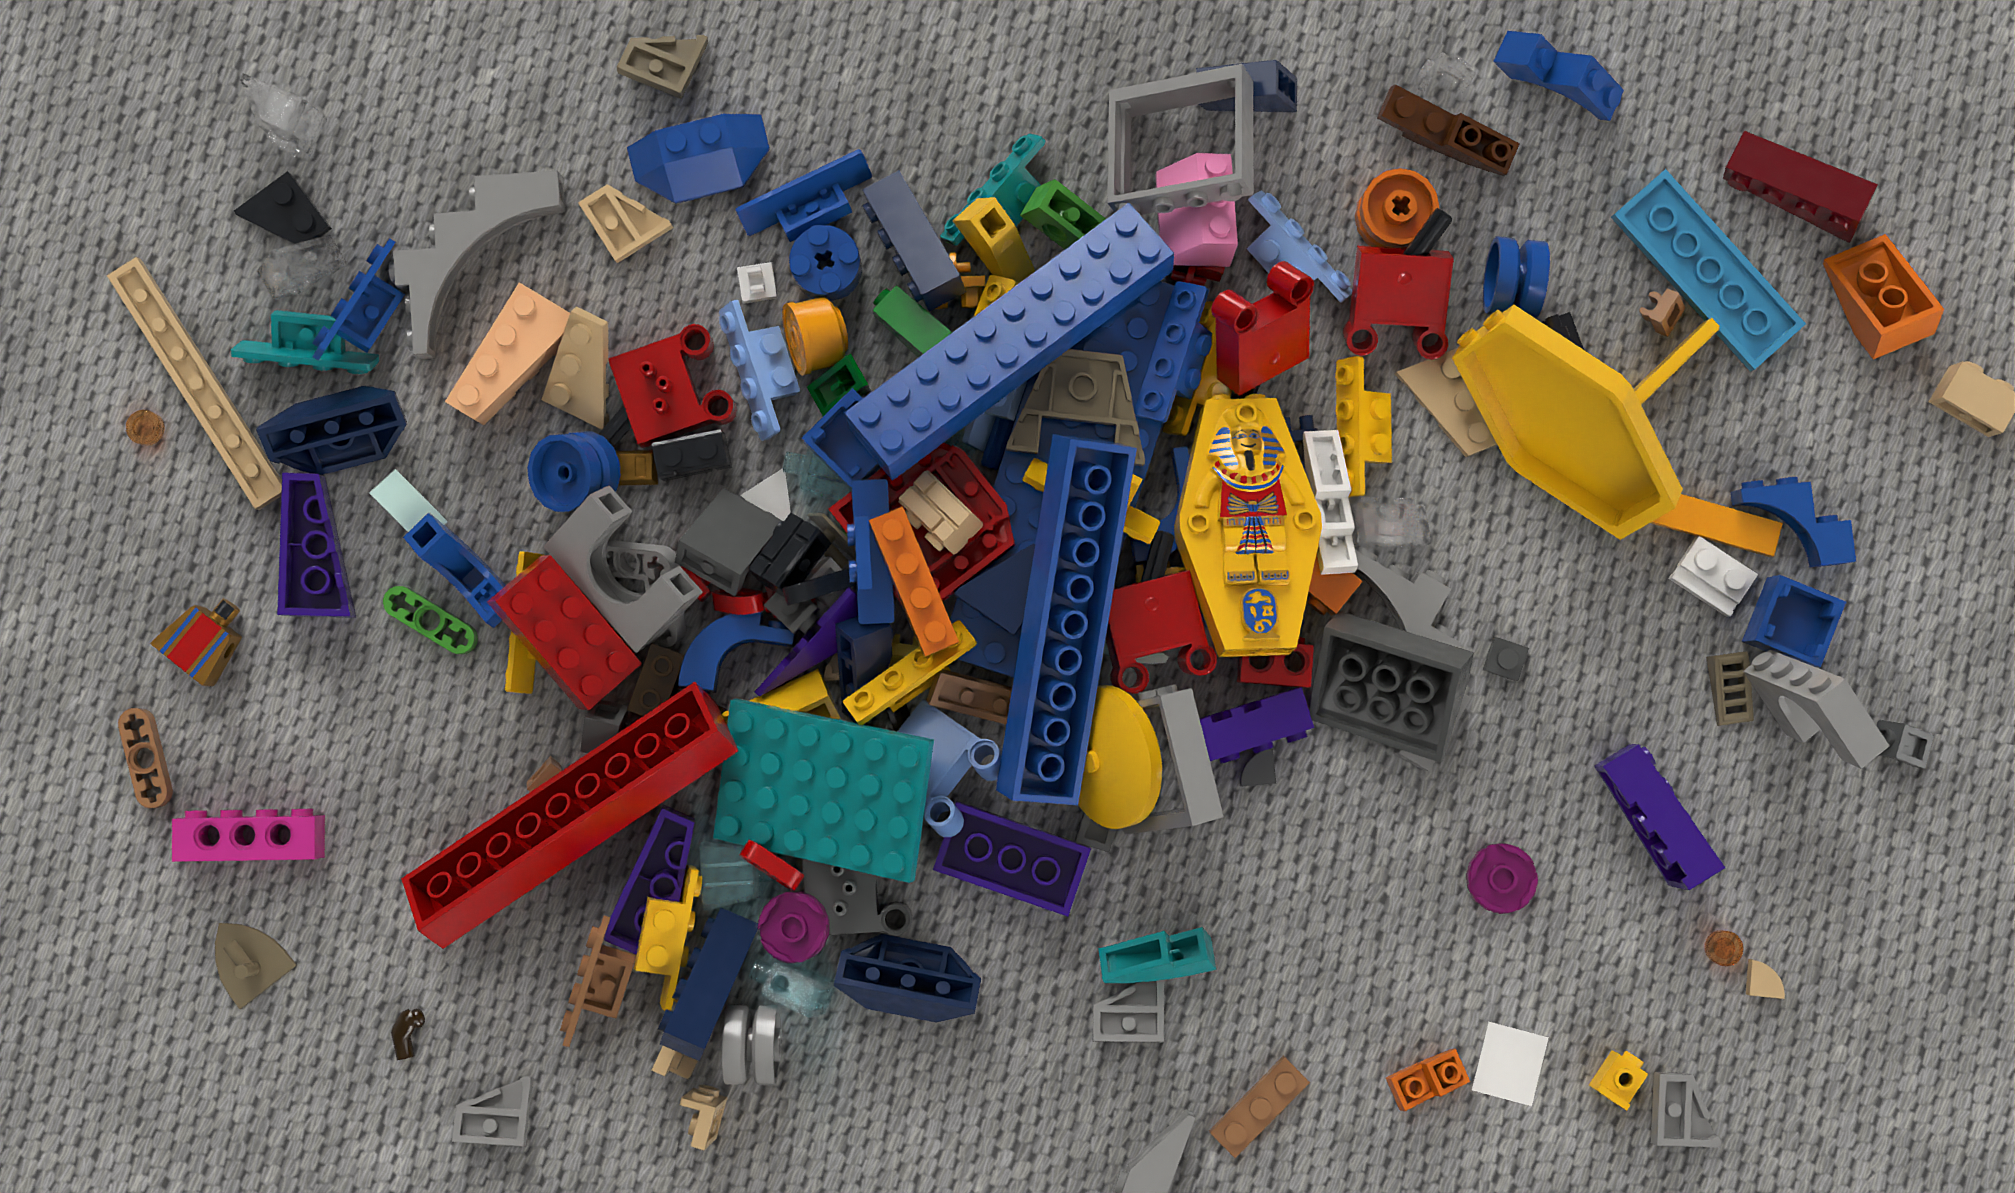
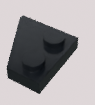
[234,171,332,249]

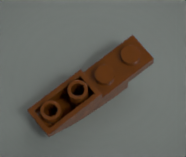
[1377,84,1520,176]

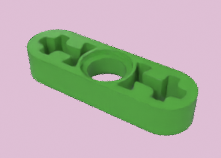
[383,586,478,654]

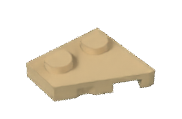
[578,184,674,263]

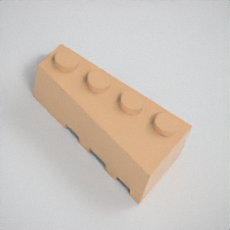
[445,282,570,425]

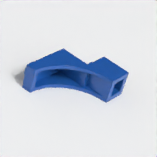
[1493,31,1624,121]
[1731,477,1856,568]

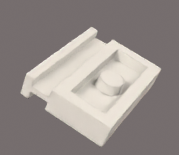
[1668,536,1758,617]

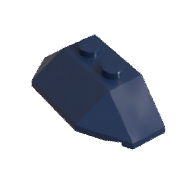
[256,386,407,475]
[834,934,981,1023]

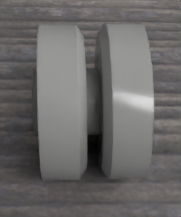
[722,1004,782,1085]

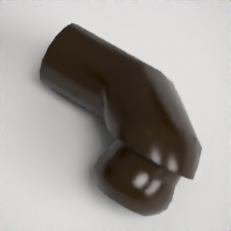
[391,1008,425,1060]

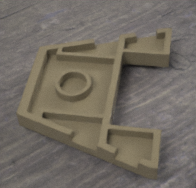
[1006,349,1145,466]

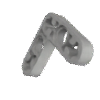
[606,540,686,647]

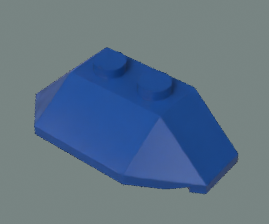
[627,114,770,204]

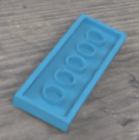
[1611,169,1806,372]

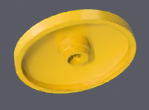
[1078,685,1162,829]

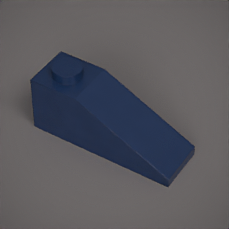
[835,616,894,725]

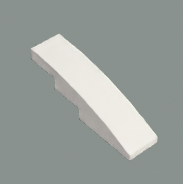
[1303,430,1358,575]

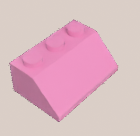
[1155,153,1238,267]

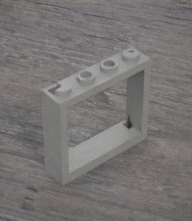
[1107,64,1254,215]
[1123,684,1224,835]

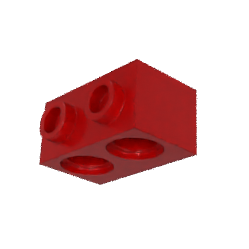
[1237,637,1314,688]

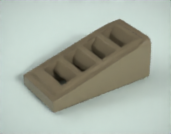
[1706,651,1754,726]

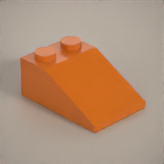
[1823,234,1944,360]

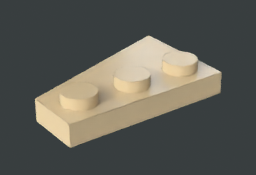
[542,307,609,430]
[1395,348,1497,457]

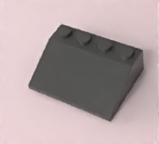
[1309,611,1474,763]

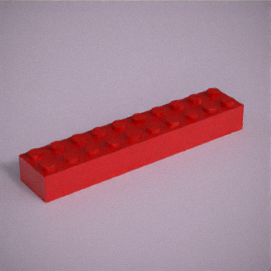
[401,682,739,949]

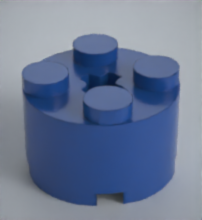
[789,225,862,301]

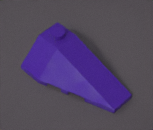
[754,587,858,697]

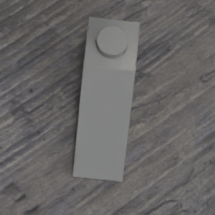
[1113,1109,1196,1193]

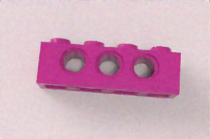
[172,809,325,862]

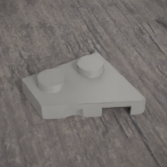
[1093,980,1164,1043]
[1651,1072,1721,1148]
[452,1076,533,1147]

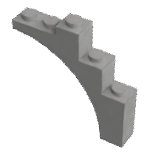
[389,170,566,359]
[1355,547,1471,771]

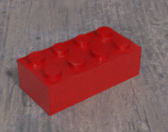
[487,555,642,711]

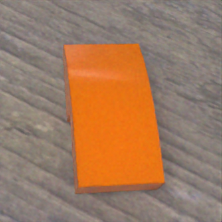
[1386,1049,1470,1111]

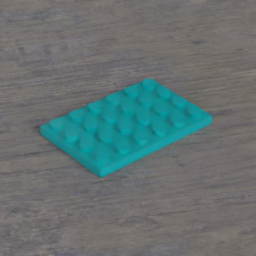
[713,699,934,883]

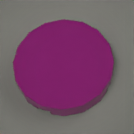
[1466,843,1538,914]
[758,891,829,963]

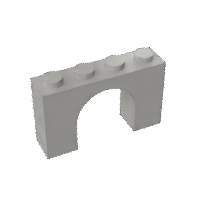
[543,485,703,653]
[1743,650,1890,769]

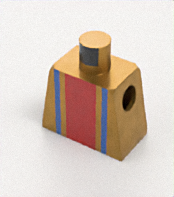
[150,598,242,686]

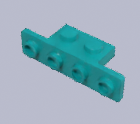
[940,133,1046,246]
[231,310,379,374]

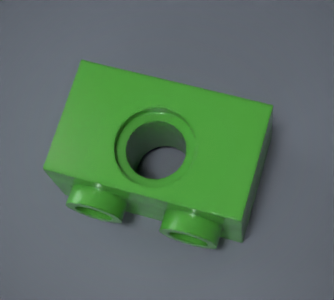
[1020,179,1106,250]

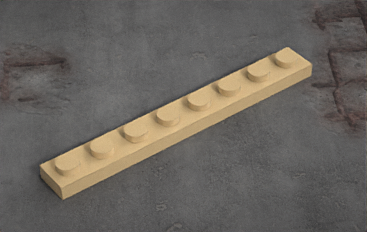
[107,257,282,510]

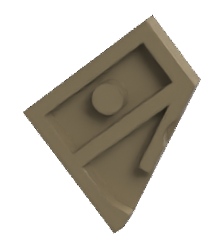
[617,35,708,99]

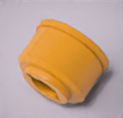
[782,296,848,376]

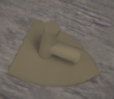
[807,513,855,569]
[215,923,297,1009]

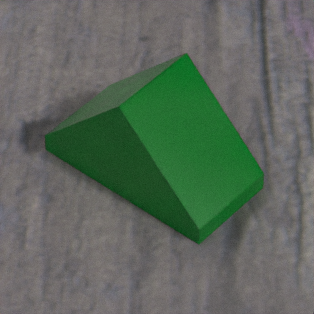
[807,354,871,416]

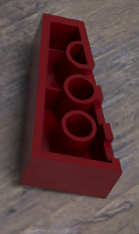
[1723,131,1878,243]

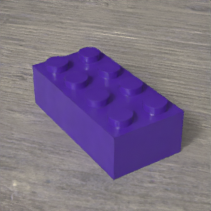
[933,801,1091,917]

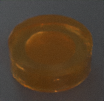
[126,410,165,446]
[1705,930,1744,966]

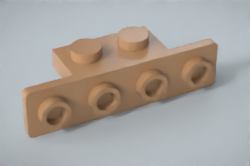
[560,916,636,1047]

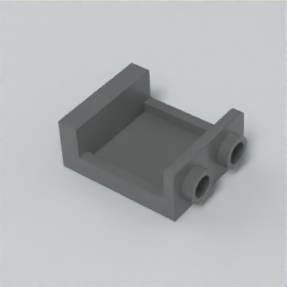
[675,488,782,596]

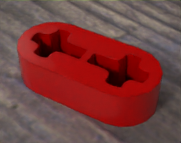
[712,588,764,615]
[739,840,804,892]

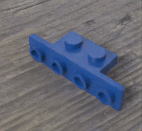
[736,149,872,242]
[312,238,405,361]
[1134,281,1212,423]
[847,479,895,624]

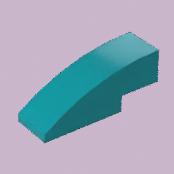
[1098,927,1217,983]

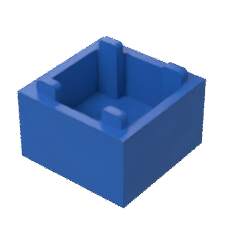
[802,388,881,491]
[1742,575,1846,667]

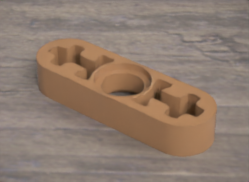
[118,708,173,808]

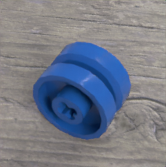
[1483,236,1550,318]
[527,431,621,512]

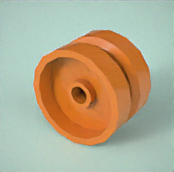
[1355,168,1439,248]

